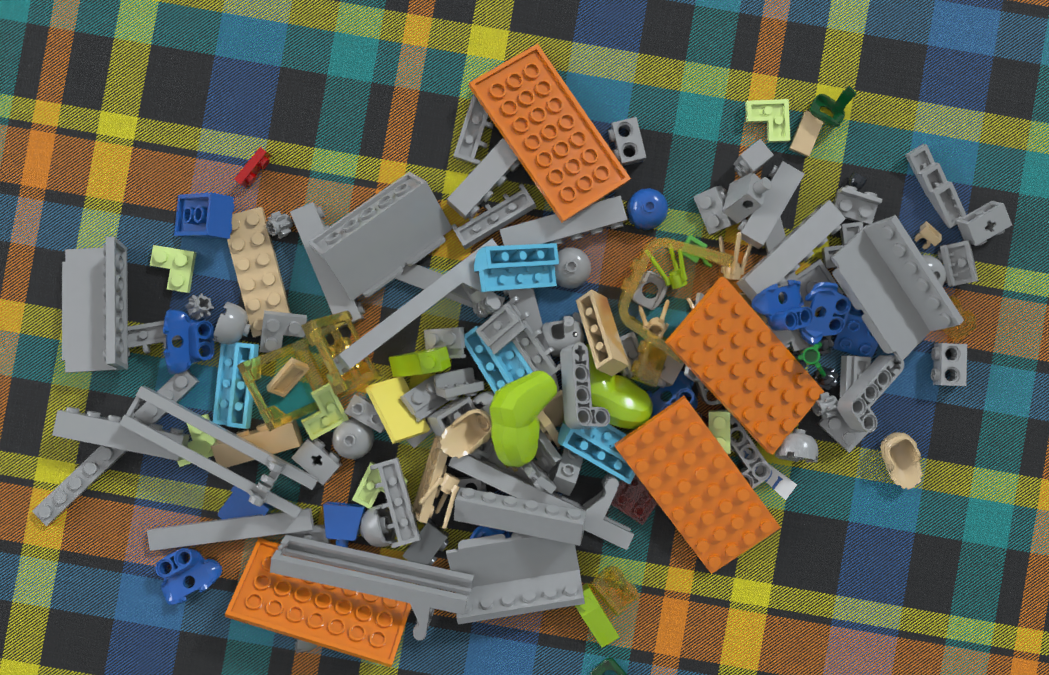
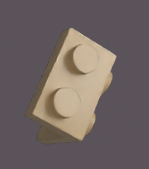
[538,390,564,447]

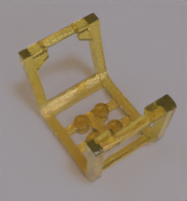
[618,237,734,363]
[237,310,381,432]

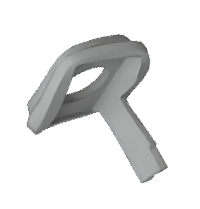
[631,271,668,310]

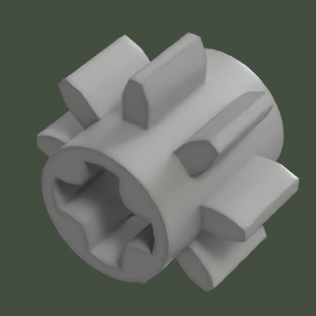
[266,211,293,239]
[185,293,214,321]
[812,392,838,419]

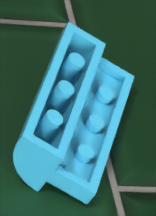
[474,243,559,292]
[464,325,533,393]
[212,342,259,429]
[558,418,635,484]

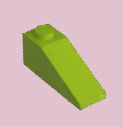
[389,346,451,377]
[575,583,620,648]

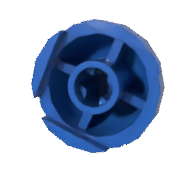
[626,188,668,230]

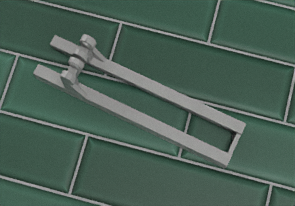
[331,239,501,376]
[119,386,319,518]
[449,454,634,550]
[270,535,474,641]

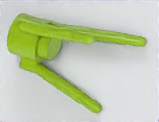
[645,243,688,289]

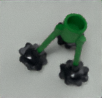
[789,335,839,391]

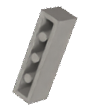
[447,138,521,220]
[737,161,804,249]

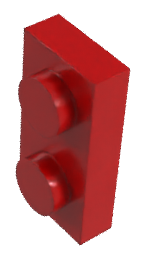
[234,147,271,188]

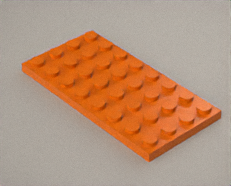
[468,44,631,223]
[665,277,824,455]
[614,396,781,574]
[225,538,411,668]

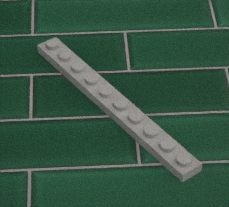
[32,370,200,526]

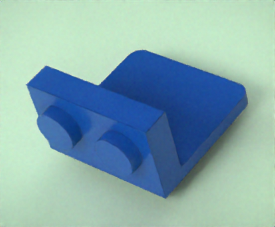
[833,304,879,358]
[218,486,274,519]

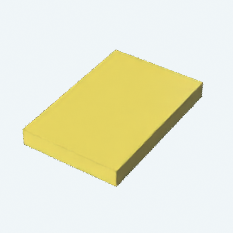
[365,377,430,444]

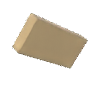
[788,110,823,157]
[266,357,309,398]

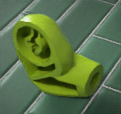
[586,344,653,429]
[489,371,557,467]

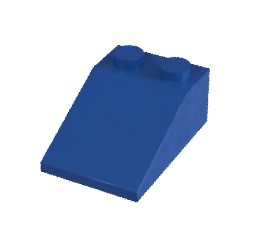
[174,192,234,239]

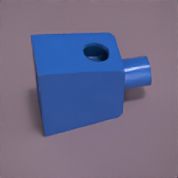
[323,501,366,548]

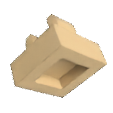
[915,221,942,249]

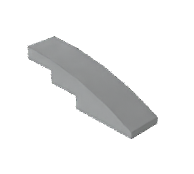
[905,144,966,228]

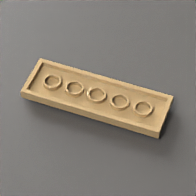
[227,207,291,337]

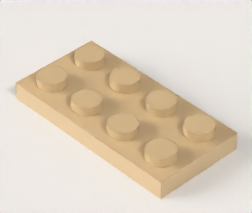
[412,435,450,523]

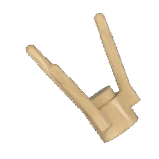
[719,232,752,280]
[638,300,670,339]
[419,473,460,529]

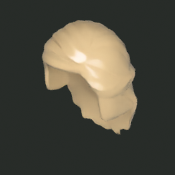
[439,409,492,459]
[880,432,923,489]

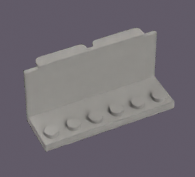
[308,171,453,301]
[831,215,964,362]
[62,237,128,373]
[446,532,585,624]

